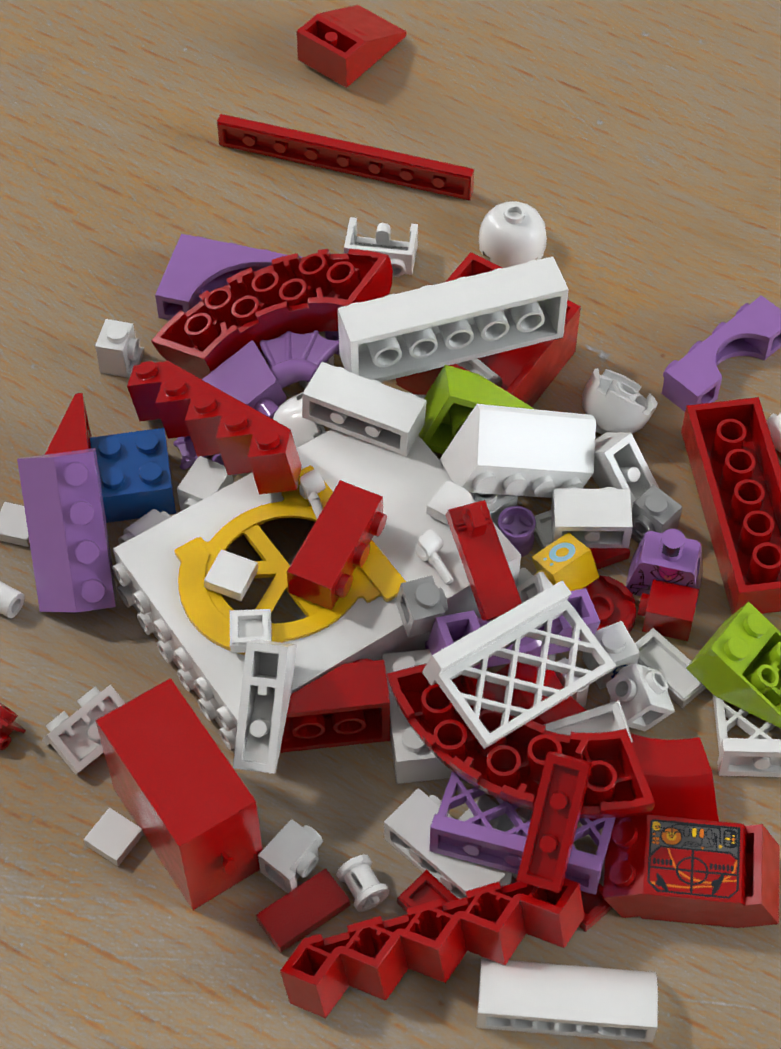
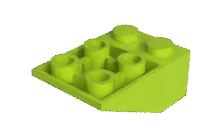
[686,602,781,728]

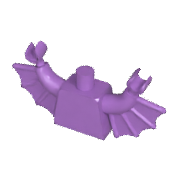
[174,330,339,476]

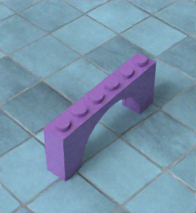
[155,234,339,355]

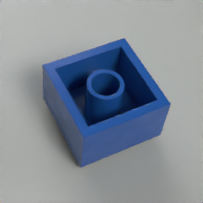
[90,428,176,523]

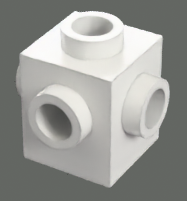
[606,663,675,731]

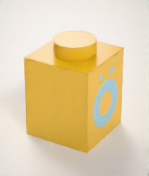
[532,532,599,591]

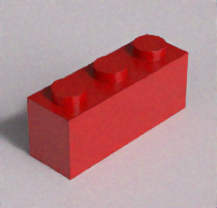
[287,480,387,610]

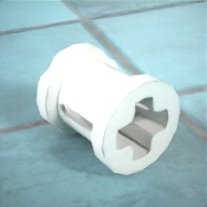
[336,854,390,912]

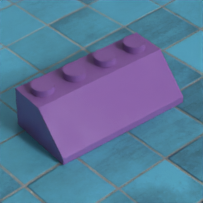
[17,448,117,612]

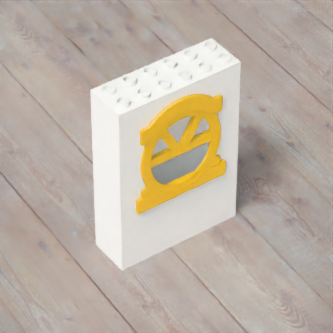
[112,429,521,751]

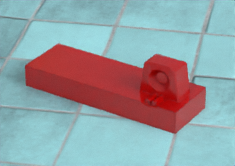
[446,500,522,621]
[516,751,593,893]

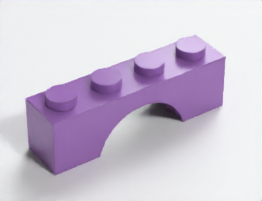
[661,295,781,412]
[427,588,600,669]

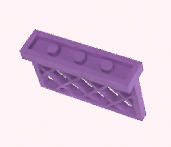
[429,771,616,895]

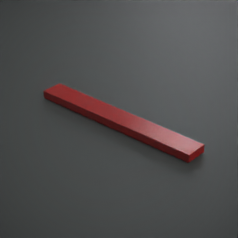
[217,114,474,200]

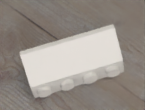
[440,404,596,498]

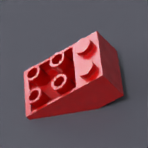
[296,5,407,88]

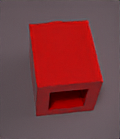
[637,579,699,641]

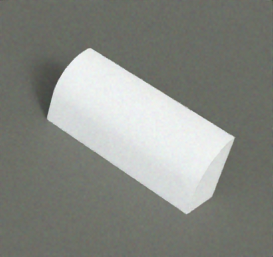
[477,958,658,1042]

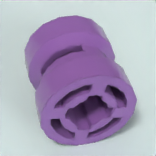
[497,506,536,557]

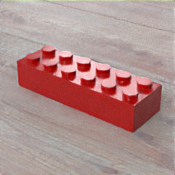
[681,397,781,615]

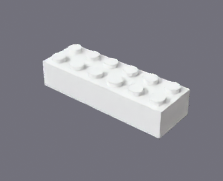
[338,256,569,382]

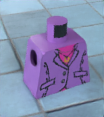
[626,529,703,606]

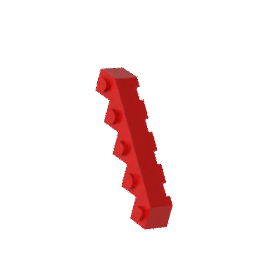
[127,361,302,495]
[280,878,584,1019]

